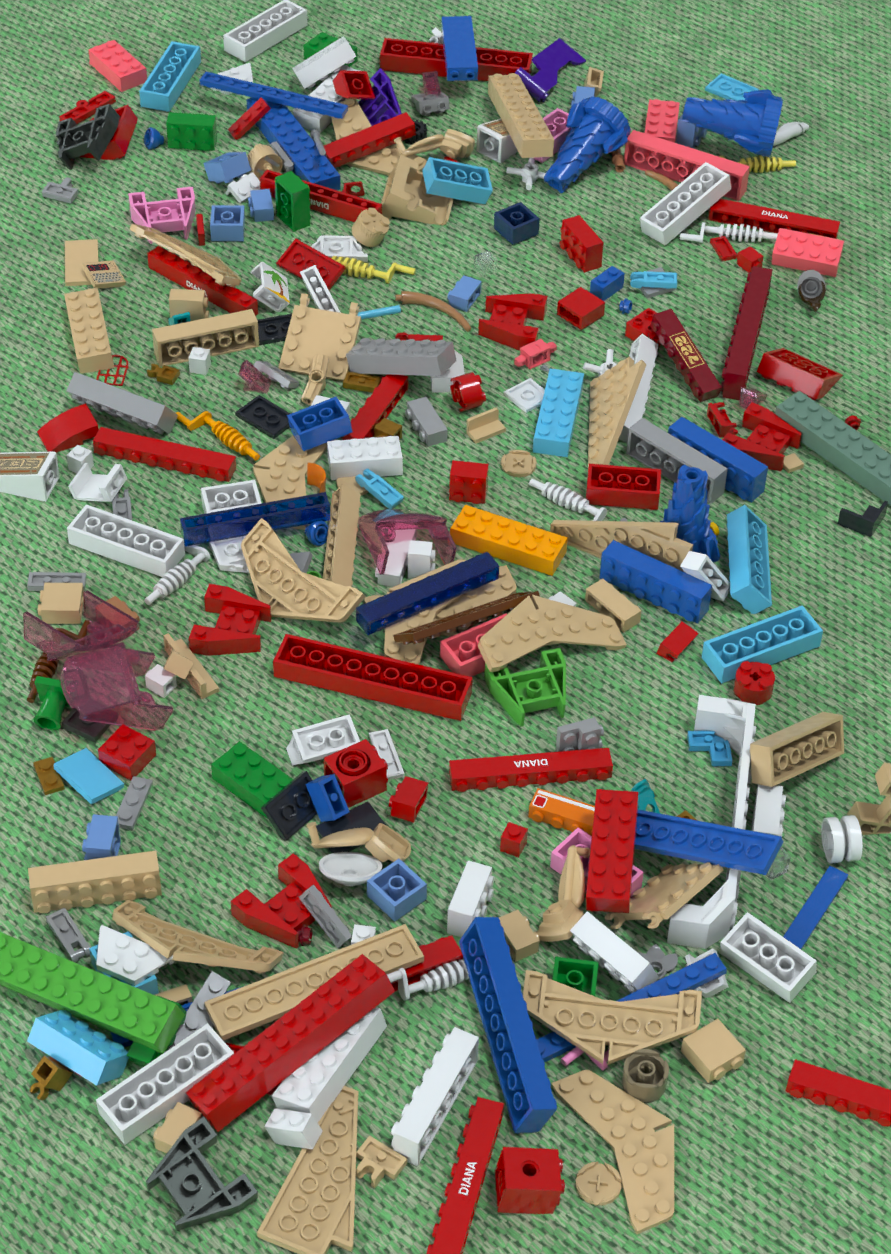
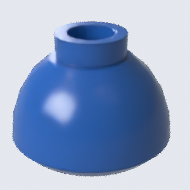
[144,127,164,149]
[305,521,329,546]

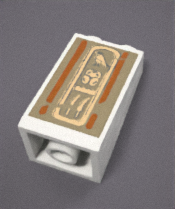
[477,119,518,164]
[0,452,60,502]

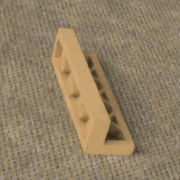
[163,633,219,699]

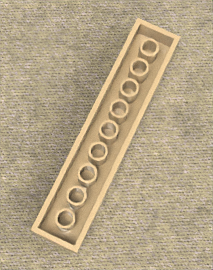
[488,73,554,158]

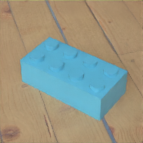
[422,157,493,204]
[27,1010,129,1085]

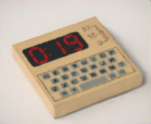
[82,260,126,289]

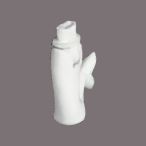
[773,122,809,146]

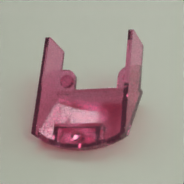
[358,509,457,575]
[23,590,139,661]
[60,642,174,731]

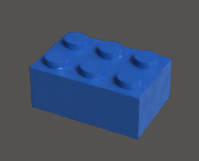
[287,397,353,451]

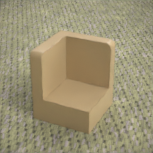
[164,649,193,679]

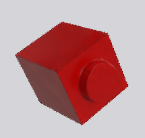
[737,246,764,272]
[500,822,528,858]

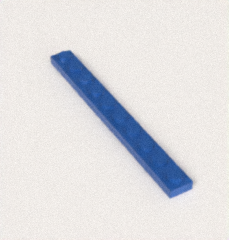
[200,72,348,119]
[537,953,727,1062]

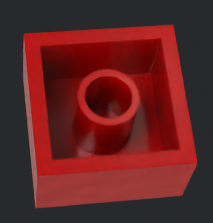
[449,460,489,504]
[98,724,156,781]

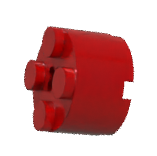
[450,372,486,412]
[734,661,775,705]

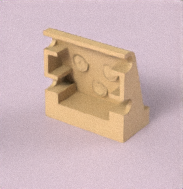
[381,154,453,225]

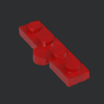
[59,91,116,124]

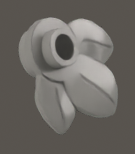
[637,944,678,981]

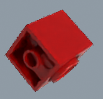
[324,739,388,808]
[494,1147,565,1214]

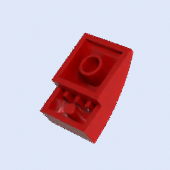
[37,403,99,453]

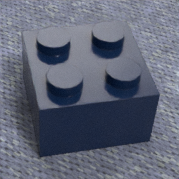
[494,202,540,245]

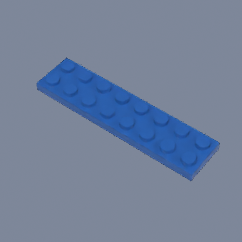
[635,810,784,875]

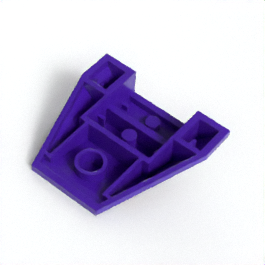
[358,68,402,126]

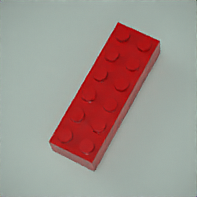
[586,789,638,913]

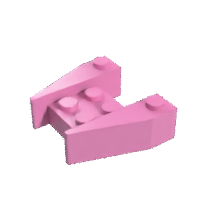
[128,187,196,244]

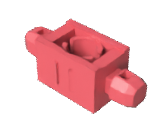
[514,339,557,369]

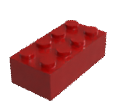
[586,463,661,510]

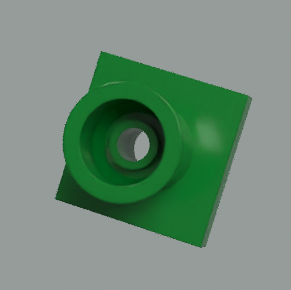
[33,676,80,730]

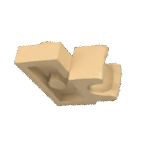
[356,1136,407,1188]

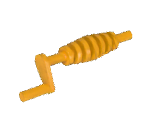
[176,411,260,461]

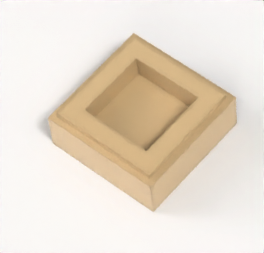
[783,453,804,473]

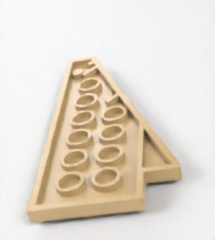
[588,357,646,467]
[550,520,693,572]
[257,1086,358,1254]

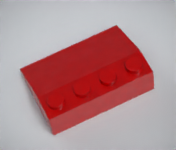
[80,105,138,160]
[757,348,843,400]

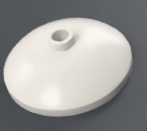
[319,852,382,887]

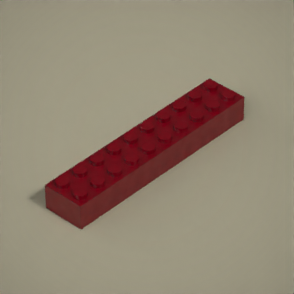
[721,266,773,401]

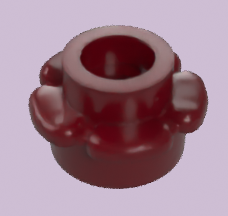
[297,925,313,946]

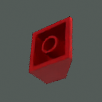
[332,70,375,99]

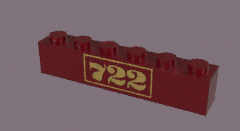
[650,308,722,402]

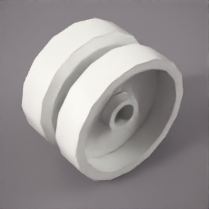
[821,815,863,863]

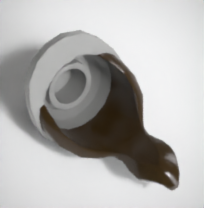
[797,270,826,312]

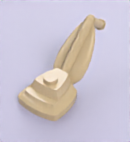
[394,129,475,159]
[306,822,411,863]
[537,845,591,942]

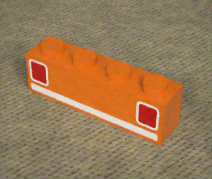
[528,788,595,836]

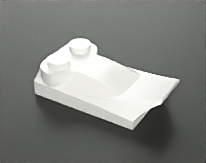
[286,714,360,766]

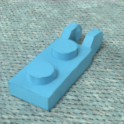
[630,271,677,289]
[355,469,404,510]

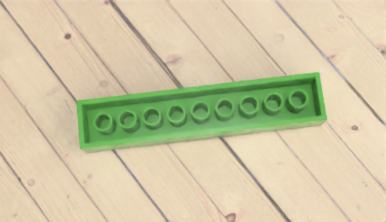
[0,932,185,1054]

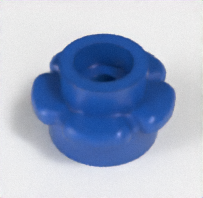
[619,298,632,314]

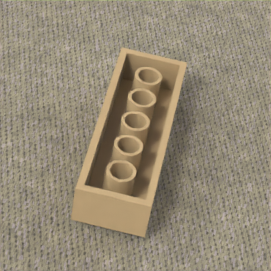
[64,288,115,374]
[152,309,259,367]
[750,712,844,787]
[28,851,162,914]

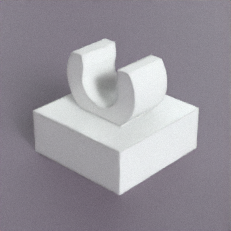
[429,27,443,44]

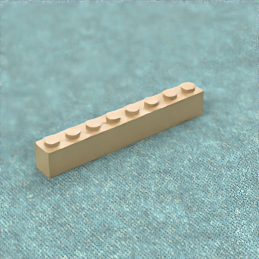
[323,484,361,587]

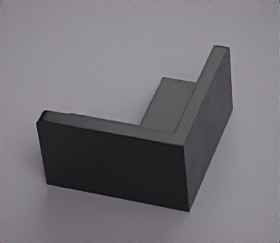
[838,501,888,537]

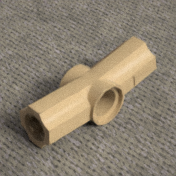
[301,354,329,405]

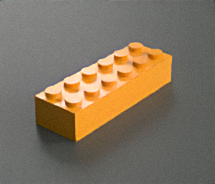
[450,505,568,576]

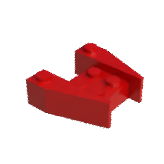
[478,293,548,351]
[722,402,802,471]
[189,584,272,656]
[231,853,332,949]

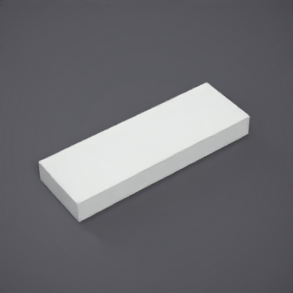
[369,729,404,780]

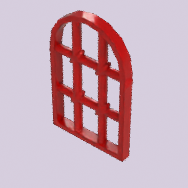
[96,355,129,386]

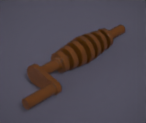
[27,620,92,703]

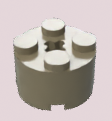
[622,1049,669,1102]

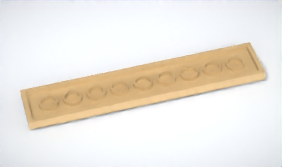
[204,924,424,1040]

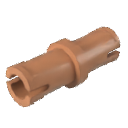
[611,149,625,173]

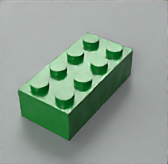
[211,741,293,819]

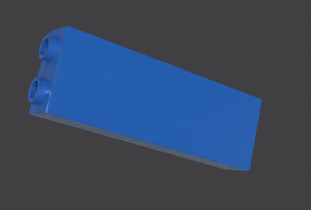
[441,16,478,81]

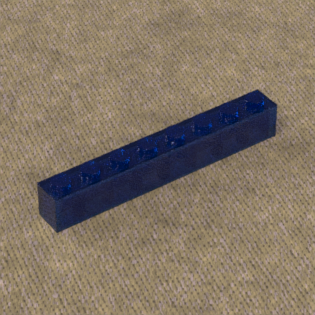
[180,492,330,547]
[356,552,499,635]

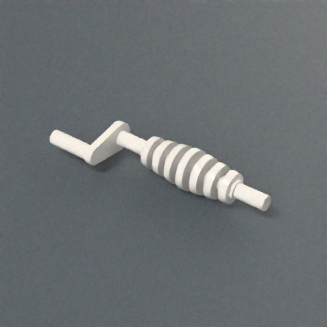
[680,222,778,243]
[529,479,607,521]
[144,533,210,605]
[387,959,469,1001]

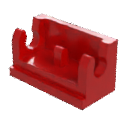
[707,402,738,438]
[656,621,699,662]

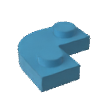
[687,731,732,766]

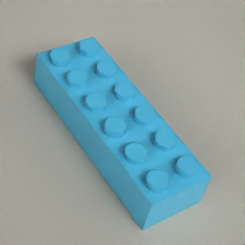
[139,41,201,112]
[533,369,584,457]
[726,505,772,614]
[701,605,823,684]

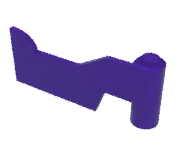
[514,38,587,102]

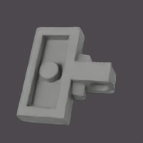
[42,177,78,204]

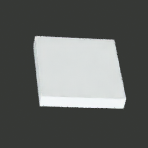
[504,378,545,413]

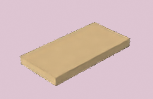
[65,239,99,286]

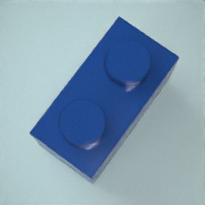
[590,266,625,301]
[306,774,350,822]

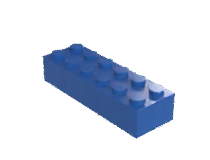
[668,417,768,503]
[599,540,712,624]

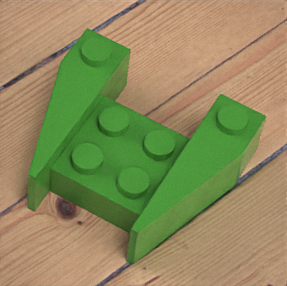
[484,648,566,727]

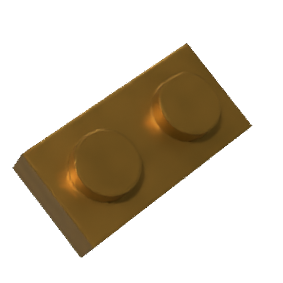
[343,371,381,393]
[33,757,65,795]

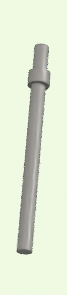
[310,129,326,155]

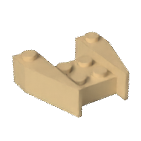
[847,763,891,835]

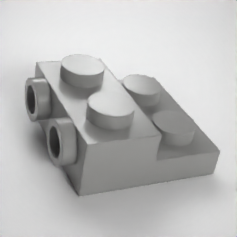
[411,91,450,115]
[555,717,604,752]

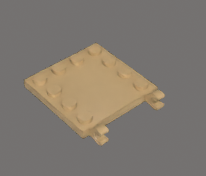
[278,293,362,381]
[605,862,724,929]

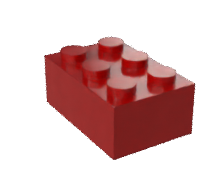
[560,215,604,273]

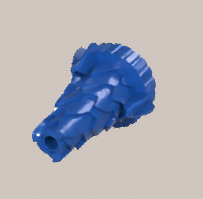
[682,89,783,157]
[544,97,631,193]
[660,464,720,563]

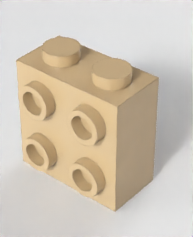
[169,289,209,321]
[38,583,85,624]
[681,1019,746,1083]

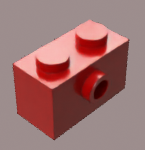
[389,776,429,823]

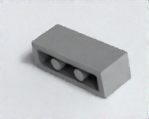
[405,397,448,447]

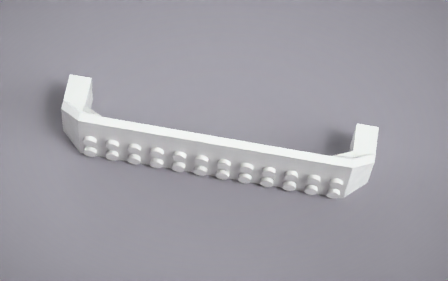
[667,695,756,949]

